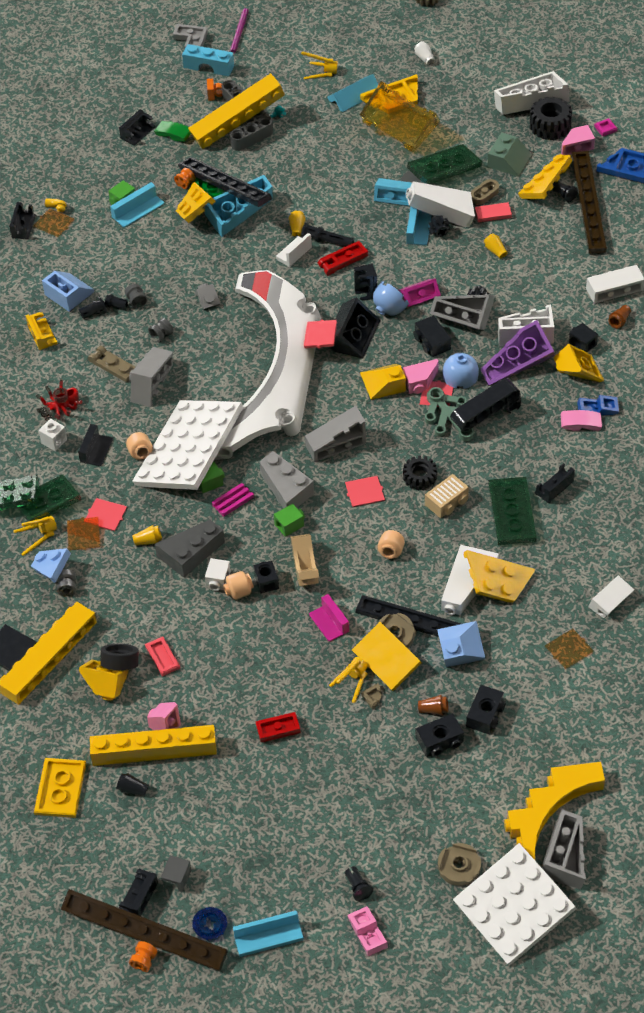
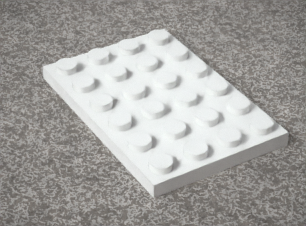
[132,400,244,490]

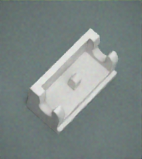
[588,575,634,618]

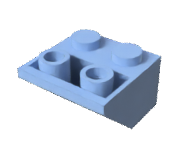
[42,271,94,312]

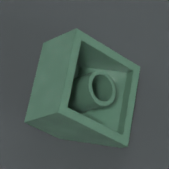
[488,132,532,177]

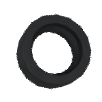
[100,644,139,671]

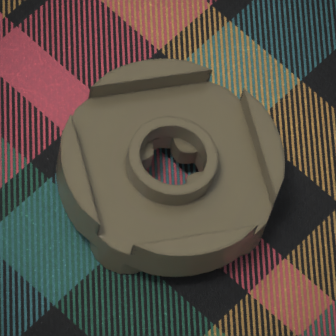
[377,613,416,648]
[438,843,481,886]

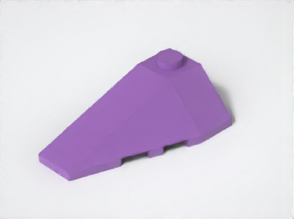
[481,320,555,385]

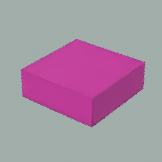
[594,118,617,137]

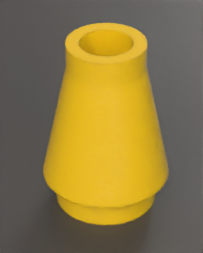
[289,211,306,236]
[484,233,508,259]
[132,525,162,546]

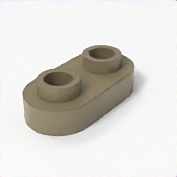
[471,179,499,205]

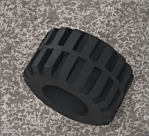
[530,97,572,140]

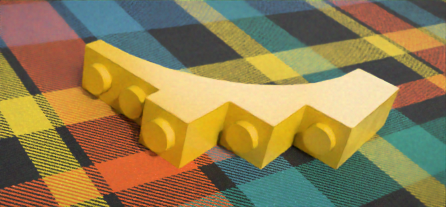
[504,762,605,861]

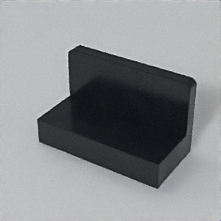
[78,424,113,466]

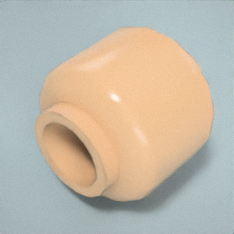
[126,432,153,460]
[377,530,405,559]
[223,571,254,600]

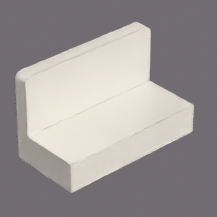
[276,233,312,267]

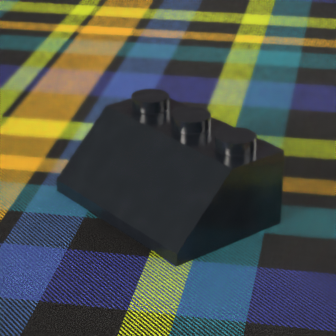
[330,297,380,359]

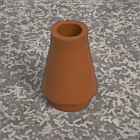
[608,305,631,328]
[418,695,449,715]

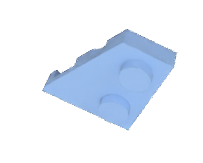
[31,548,71,582]

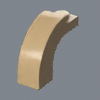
[290,534,319,586]

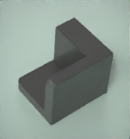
[161,855,192,892]

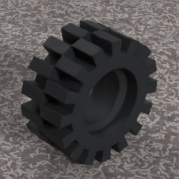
[403,455,437,490]

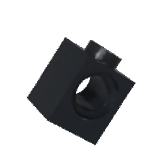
[569,323,598,352]
[253,561,279,594]

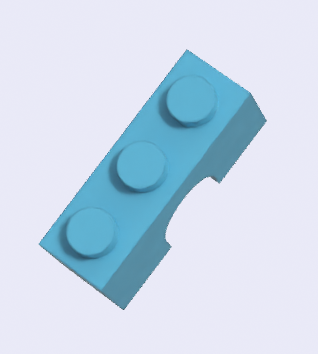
[182,44,234,76]

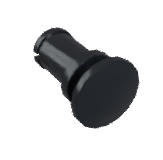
[552,181,578,203]
[78,296,107,319]
[345,866,373,901]

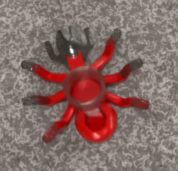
[36,380,83,421]

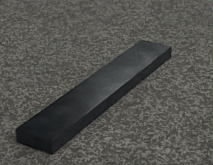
[355,595,461,637]

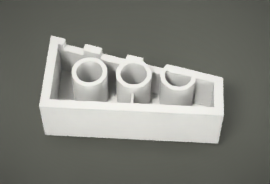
[494,71,570,115]

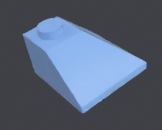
[437,621,485,667]

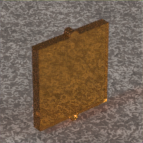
[33,208,74,237]
[67,517,100,550]
[545,629,593,669]

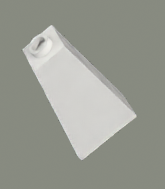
[406,181,475,227]
[441,545,498,615]

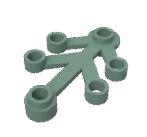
[425,387,474,442]

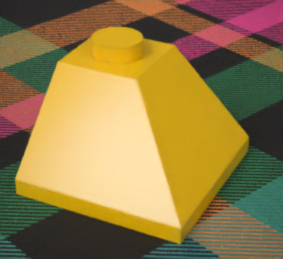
[553,344,604,382]
[360,364,406,400]
[79,660,129,700]

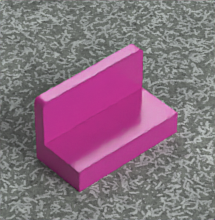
[398,279,441,307]
[309,594,349,642]

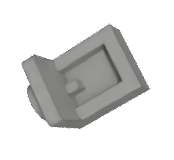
[195,283,220,310]

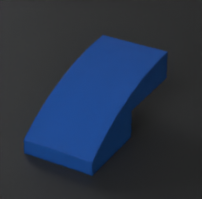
[577,395,619,416]

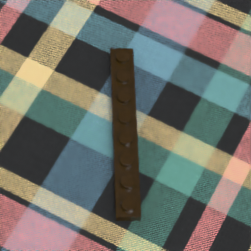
[572,151,607,254]
[61,889,228,971]

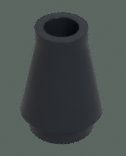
[116,773,149,796]

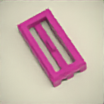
[212,483,254,517]

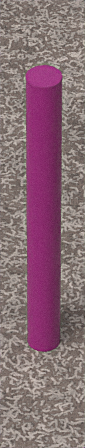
[229,8,249,53]

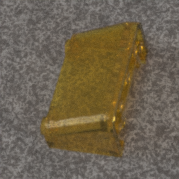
[360,81,440,151]

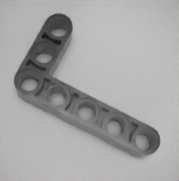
[222,80,273,151]

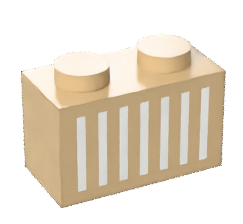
[425,474,469,518]

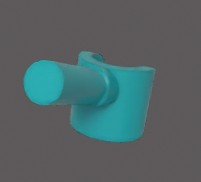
[269,106,286,118]

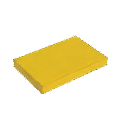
[352,622,422,691]
[34,758,86,818]

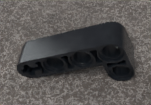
[450,378,521,432]

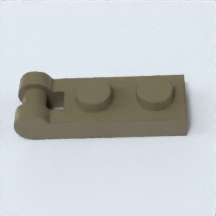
[87,345,135,383]

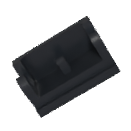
[119,109,155,146]
[9,202,36,240]
[354,263,377,301]
[534,463,575,504]
[119,869,158,916]

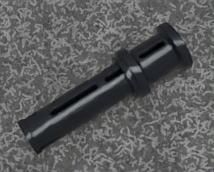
[301,223,355,247]

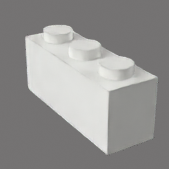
[586,265,644,304]

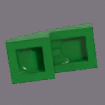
[154,121,191,141]

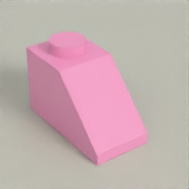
[561,125,595,155]
[402,359,438,394]
[147,702,181,730]

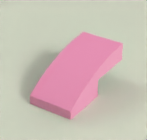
[561,410,602,431]
[348,907,388,956]

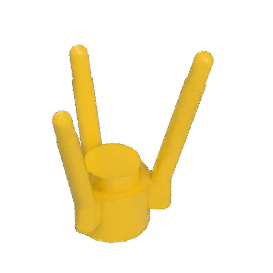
[301,51,338,79]
[13,516,57,556]
[329,657,368,703]

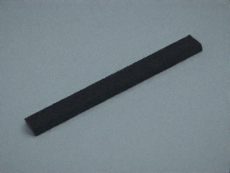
[178,157,272,207]

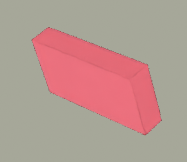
[474,202,512,223]
[145,637,180,676]

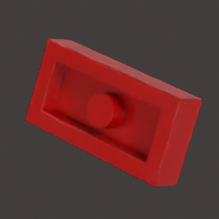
[255,712,301,743]

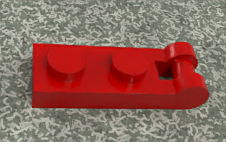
[318,241,368,276]

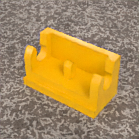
[25,312,58,350]

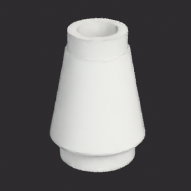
[414,41,435,65]

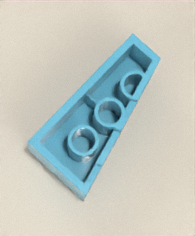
[205,175,273,237]

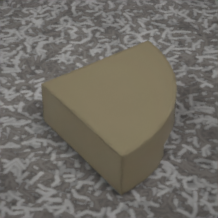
[361,683,381,710]

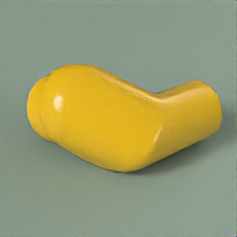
[45,198,67,212]

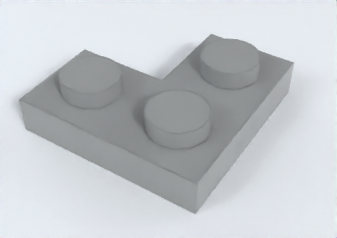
[173,24,208,48]

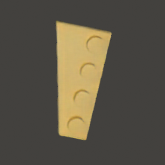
[518,154,573,199]

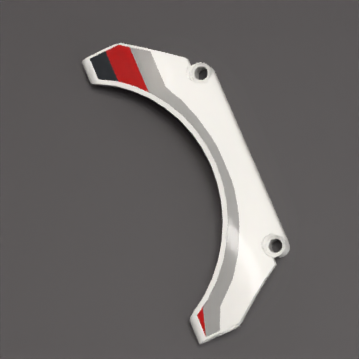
[214,270,322,460]

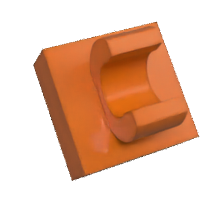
[207,78,222,101]

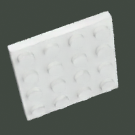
[453,843,577,966]

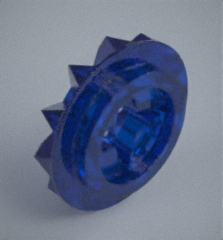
[192,907,227,941]

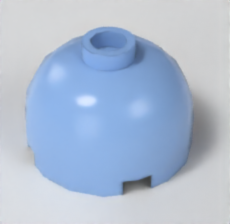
[373,281,409,316]
[442,353,479,389]

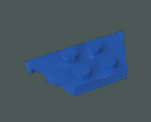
[596,148,644,183]

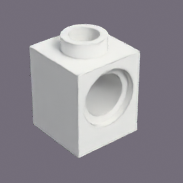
[39,419,67,451]
[205,558,231,591]

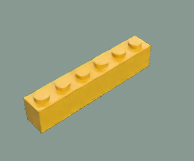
[188,73,285,149]
[0,602,97,705]
[90,725,217,766]

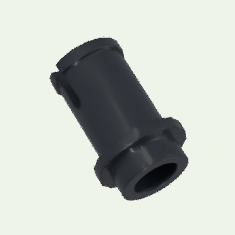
[105,294,128,311]

